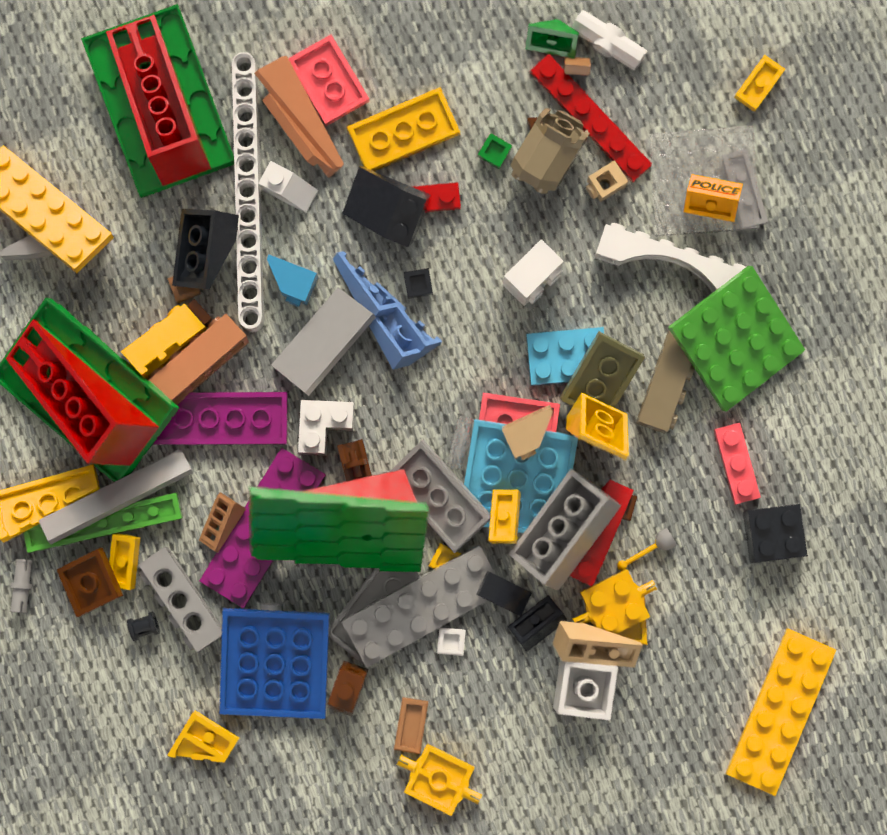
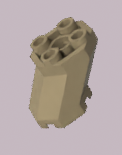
[510,108,590,194]

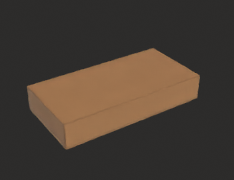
[394,697,428,754]

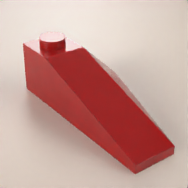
[570,480,634,586]

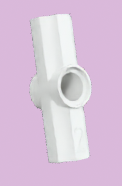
[571,10,647,71]

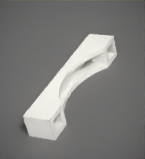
[594,223,746,293]

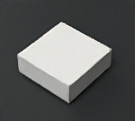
[437,627,466,656]

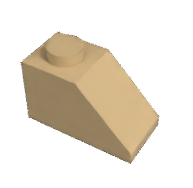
[502,405,553,460]

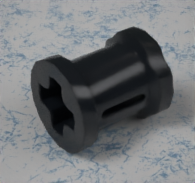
[127,611,160,641]

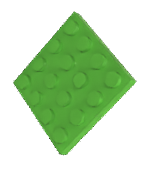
[668,266,805,412]

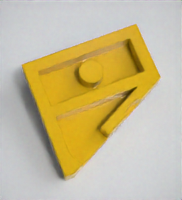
[168,710,239,763]

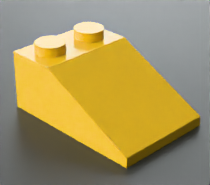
[566,393,628,460]

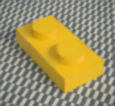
[734,55,785,112]
[488,490,521,544]
[109,533,141,590]

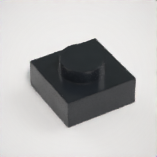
[403,268,433,299]

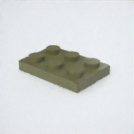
[560,331,645,408]

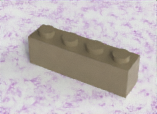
[636,329,694,434]

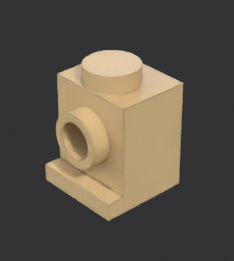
[586,160,628,202]

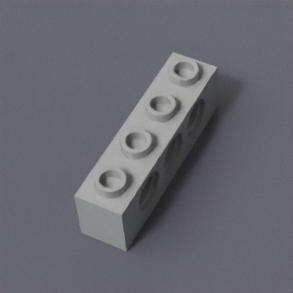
[139,547,222,652]

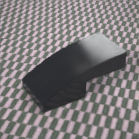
[476,571,532,616]

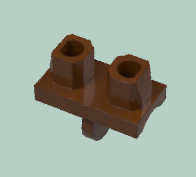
[337,439,372,482]

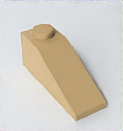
[553,621,642,668]

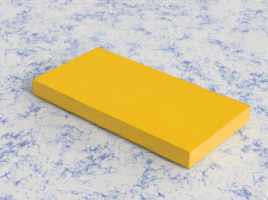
[347,87,461,171]

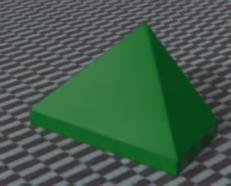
[525,19,579,58]

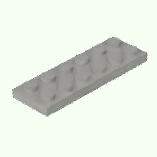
[341,545,496,668]

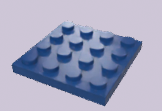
[220,608,330,719]

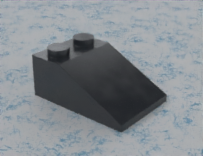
[342,166,431,247]
[172,209,239,290]

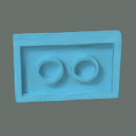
[526,327,604,386]

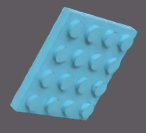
[464,419,578,533]

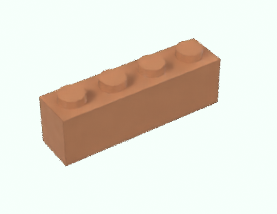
[148,314,249,405]

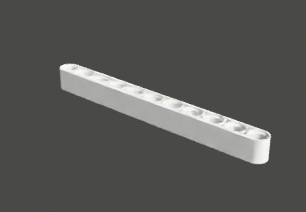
[232,52,264,332]

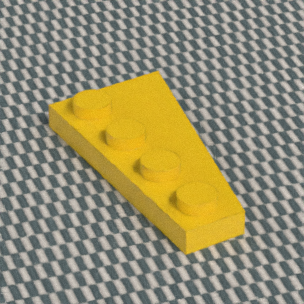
[0,464,100,543]

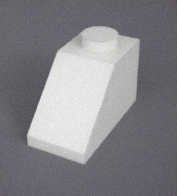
[258,161,318,213]

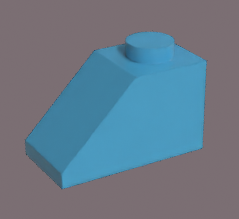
[267,254,318,307]

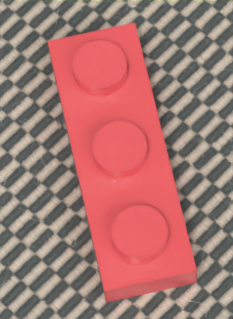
[714,423,761,505]

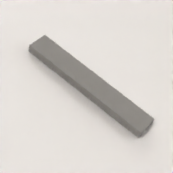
[38,449,193,545]

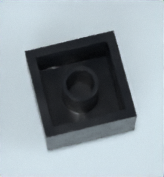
[743,504,808,563]

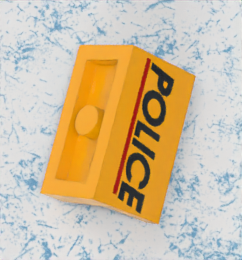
[683,174,743,222]

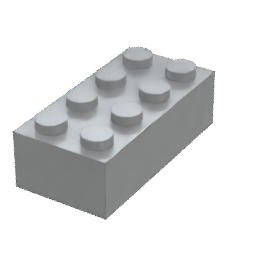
[509,469,621,591]

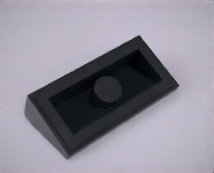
[508,595,567,652]

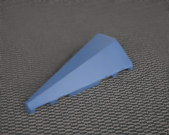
[333,251,442,370]

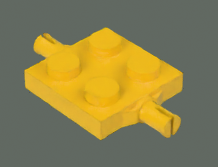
[572,569,657,634]
[396,743,482,816]

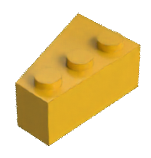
[121,303,207,380]

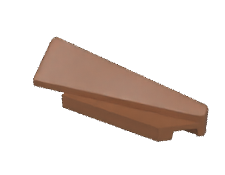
[254,56,344,178]

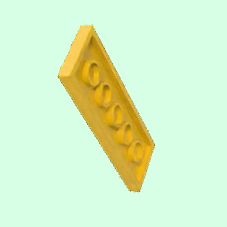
[0,145,114,273]
[725,628,836,796]

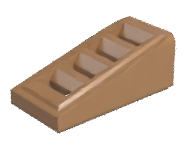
[199,492,246,553]

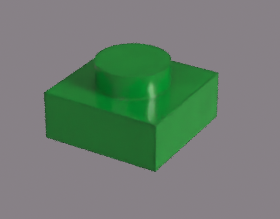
[477,133,512,169]

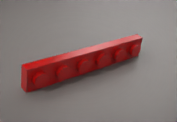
[530,54,652,183]

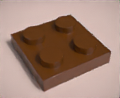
[56,548,123,617]

